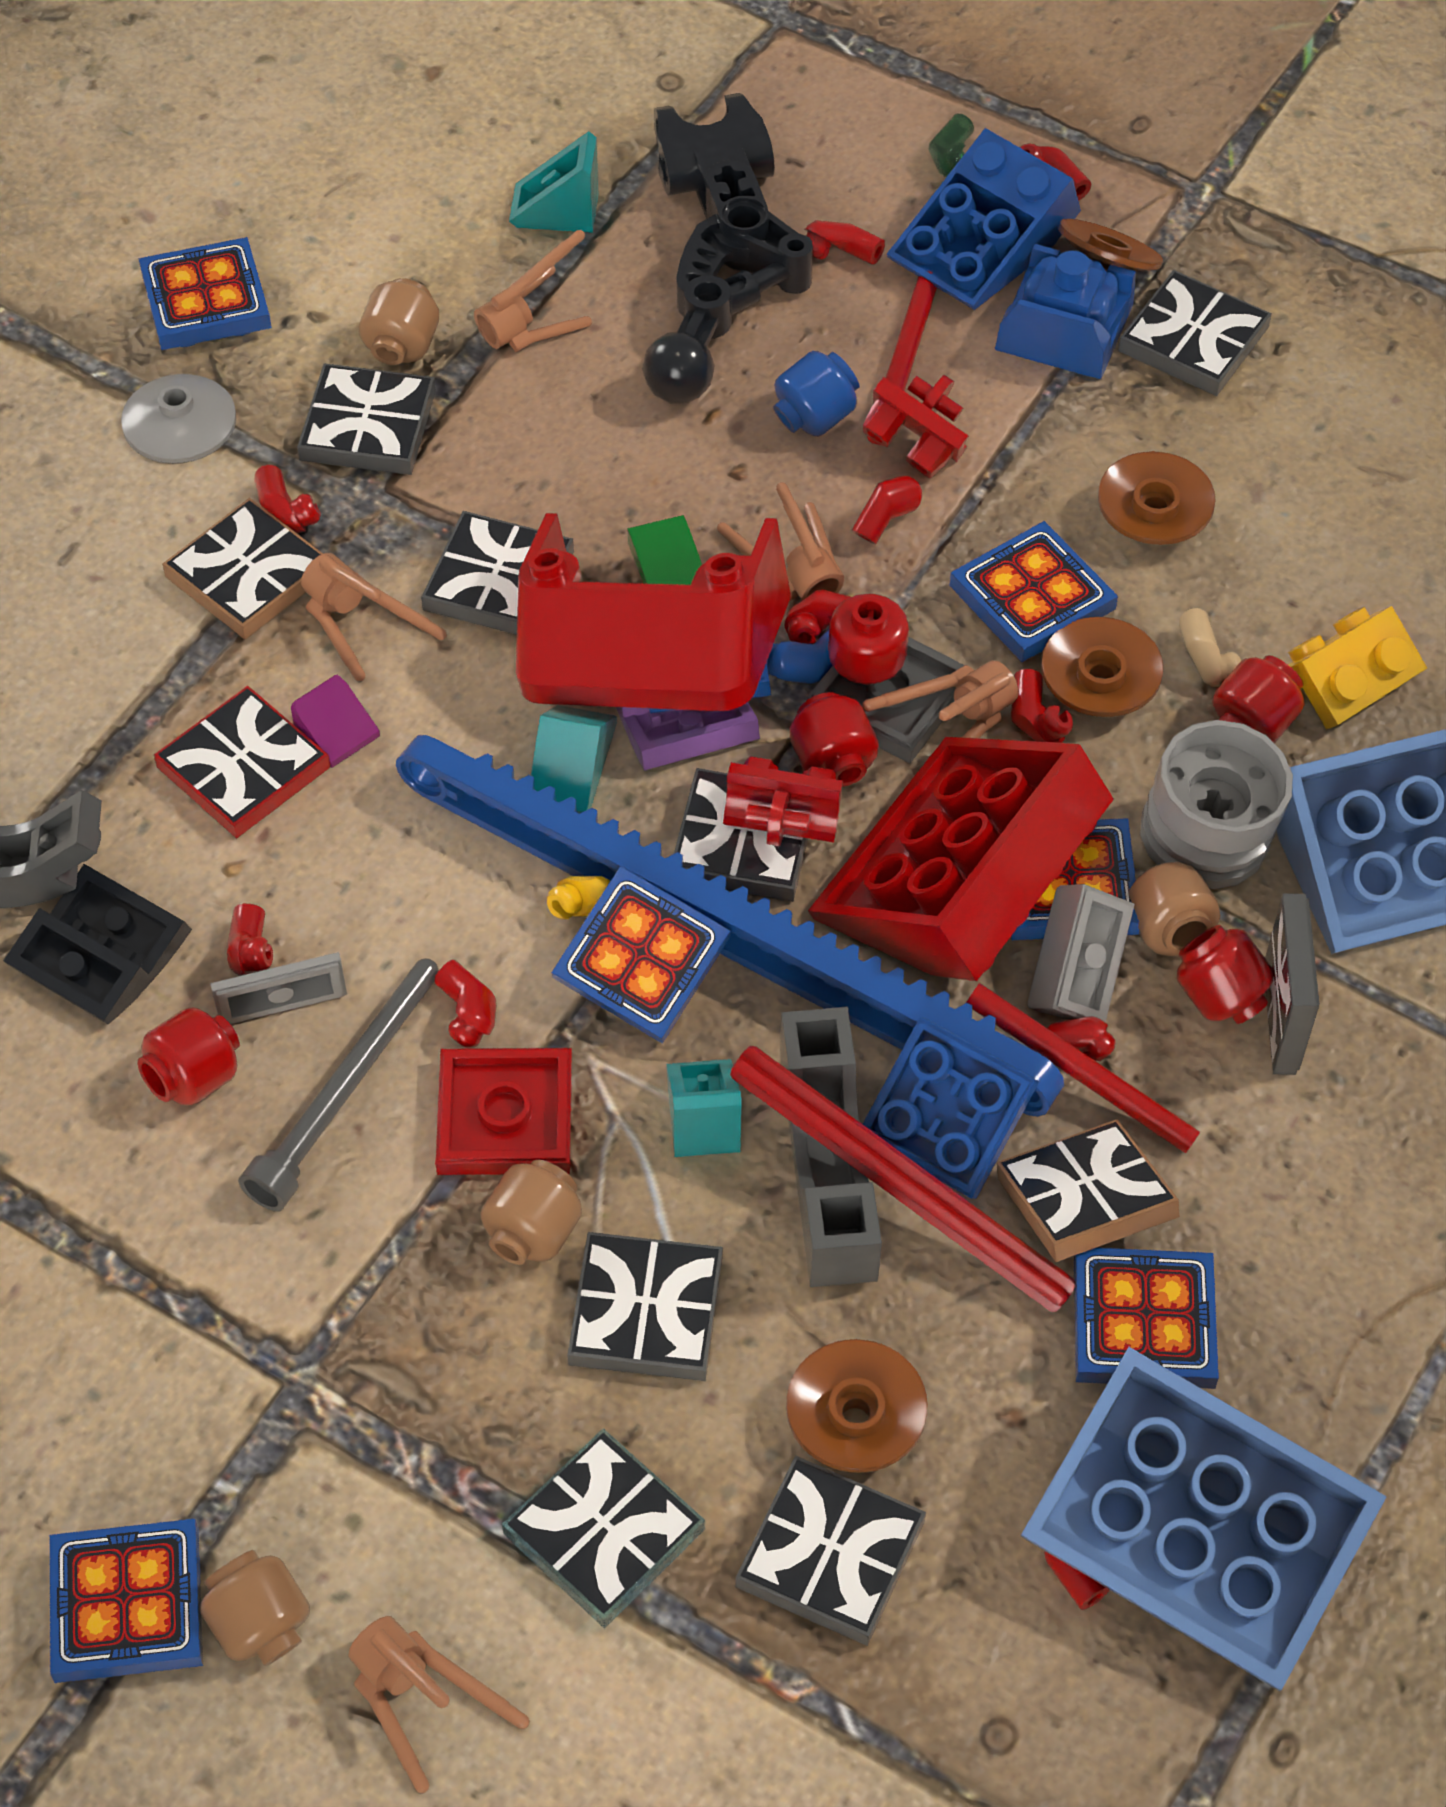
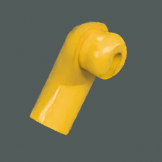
[547,876,610,920]

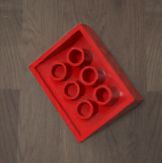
[808,737,1114,982]

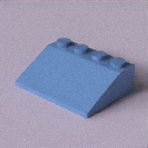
[1276,729,1446,954]
[1021,1347,1387,1691]

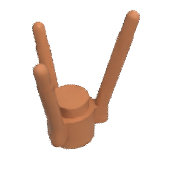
[474,230,592,352]
[717,482,844,601]
[301,553,447,681]
[862,660,1018,738]
[348,1616,530,1793]

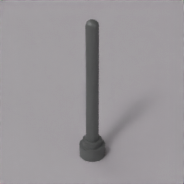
[238,958,439,1211]

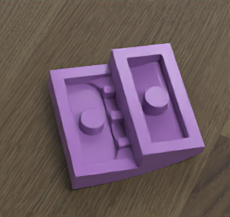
[616,702,760,771]

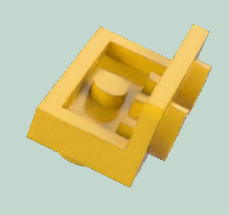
[1288,606,1427,730]

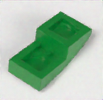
[627,515,702,585]

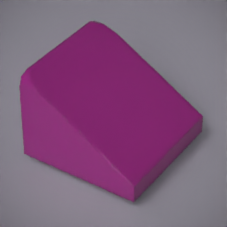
[291,674,380,768]

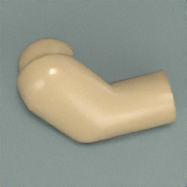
[1179,608,1241,688]

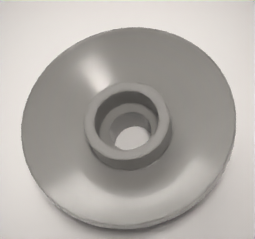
[121,374,236,464]

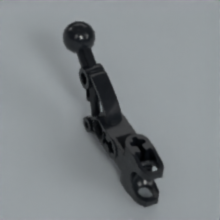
[642,93,813,404]

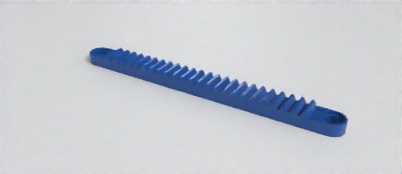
[396,735,1064,1117]

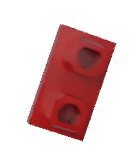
[863,375,969,479]
[723,756,843,846]

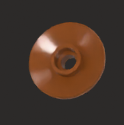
[1058,219,1163,272]
[1098,451,1216,545]
[1041,617,1164,717]
[786,1339,928,1473]

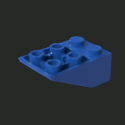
[887,128,1081,310]

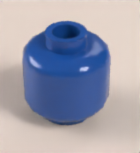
[773,351,860,437]

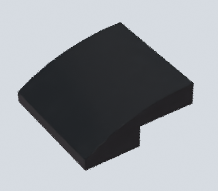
[3,864,192,1024]

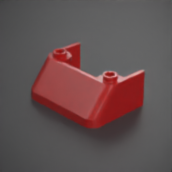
[516,513,791,711]

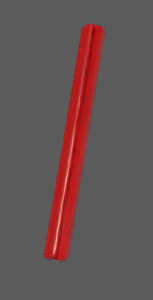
[730,1046,1075,1312]

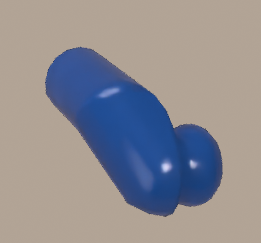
[767,629,833,684]

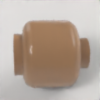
[359,278,439,365]
[1129,862,1221,956]
[481,1160,582,1265]
[200,1550,310,1666]

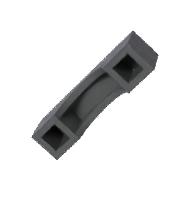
[780,1007,882,1287]

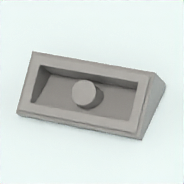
[1028,884,1135,1022]
[210,952,347,1024]

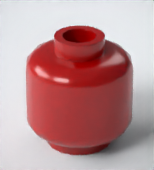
[828,594,909,685]
[1212,655,1305,744]
[790,692,879,787]
[1177,925,1274,1024]
[137,1007,240,1106]

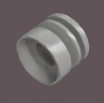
[1140,720,1293,889]

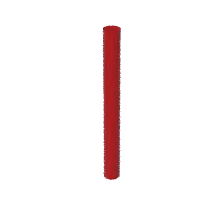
[867,271,937,445]
[966,983,1200,1154]

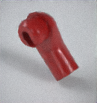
[804,220,885,265]
[227,903,273,976]

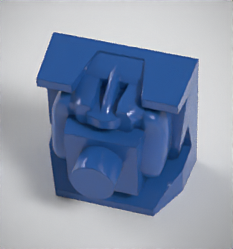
[995,244,1136,380]

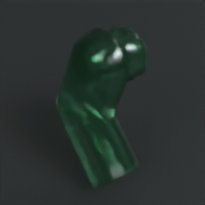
[928,113,974,177]

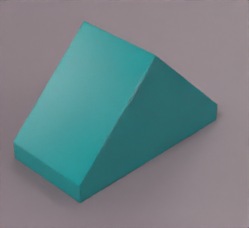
[509,131,599,233]
[531,705,617,814]
[666,1059,742,1157]

